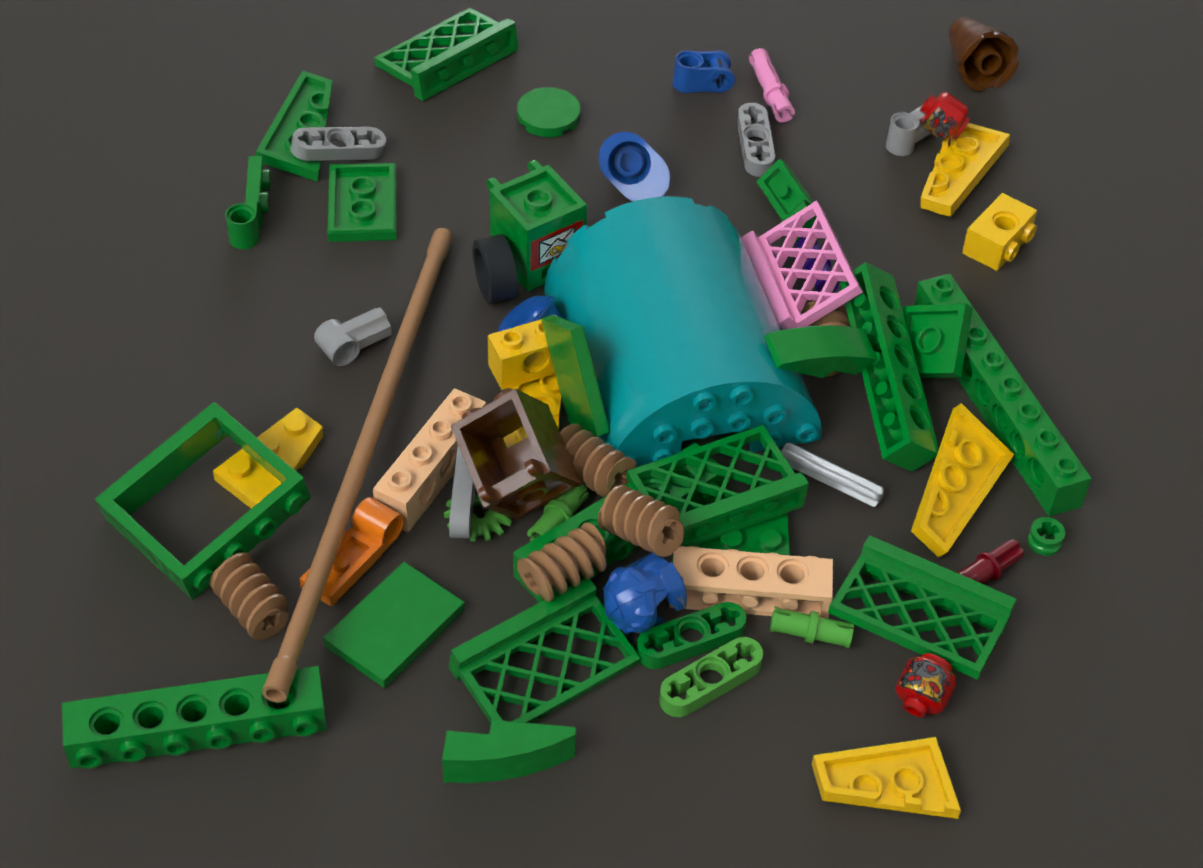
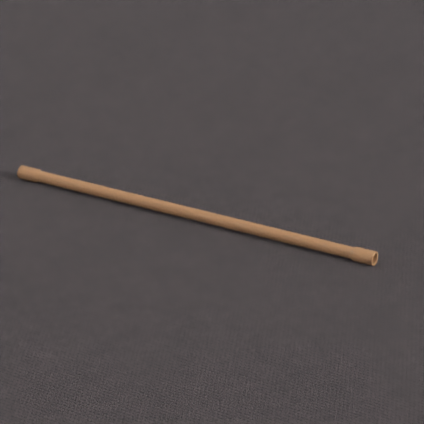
[262,228,453,703]

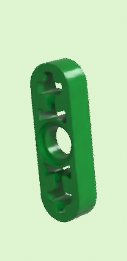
[637,602,747,669]

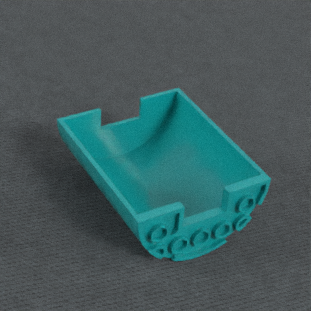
[544,196,822,467]

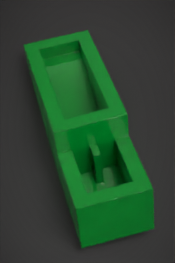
[764,325,878,378]
[442,720,576,783]

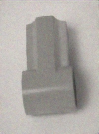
[885,106,931,156]
[314,307,392,366]

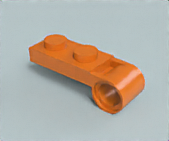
[299,497,405,607]

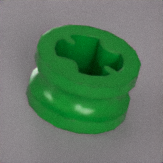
[1027,517,1066,556]

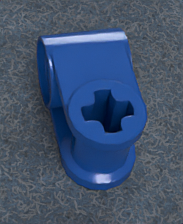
[672,50,735,93]

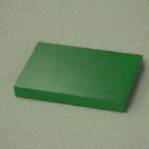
[327,163,397,242]
[541,315,610,437]
[323,562,465,689]

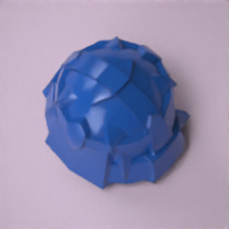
[603,552,687,634]

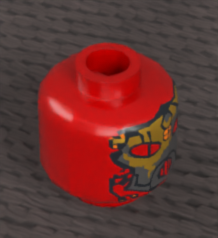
[920,92,970,141]
[895,653,957,718]

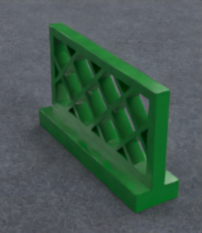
[374,8,519,101]
[626,425,809,547]
[828,535,1017,680]
[449,579,640,723]

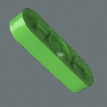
[659,637,763,717]

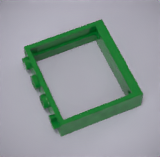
[94,402,311,600]

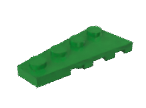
[255,70,333,182]

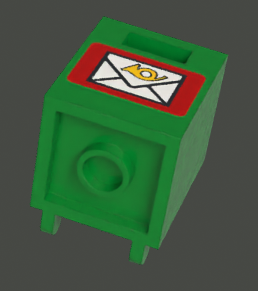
[486,160,587,292]

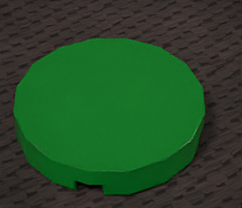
[517,87,580,137]

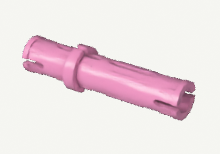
[749,48,795,122]

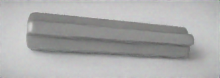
[781,442,885,507]

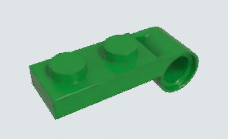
[225,156,271,249]
[756,159,817,243]

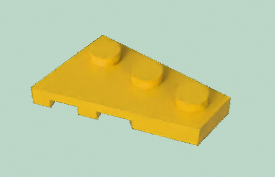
[213,408,324,509]
[812,737,961,819]

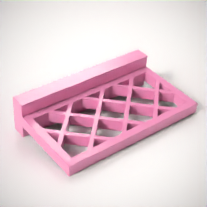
[741,200,863,330]

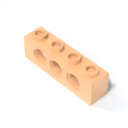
[373,388,487,533]
[669,546,833,618]

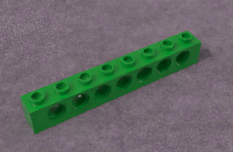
[914,274,1092,517]

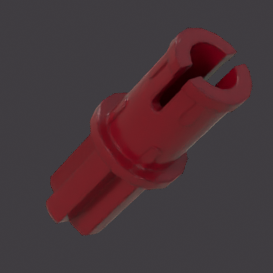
[956,539,1024,584]

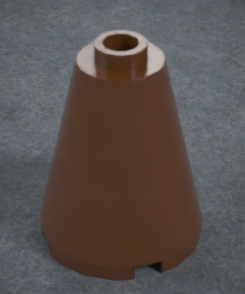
[949,17,1019,92]

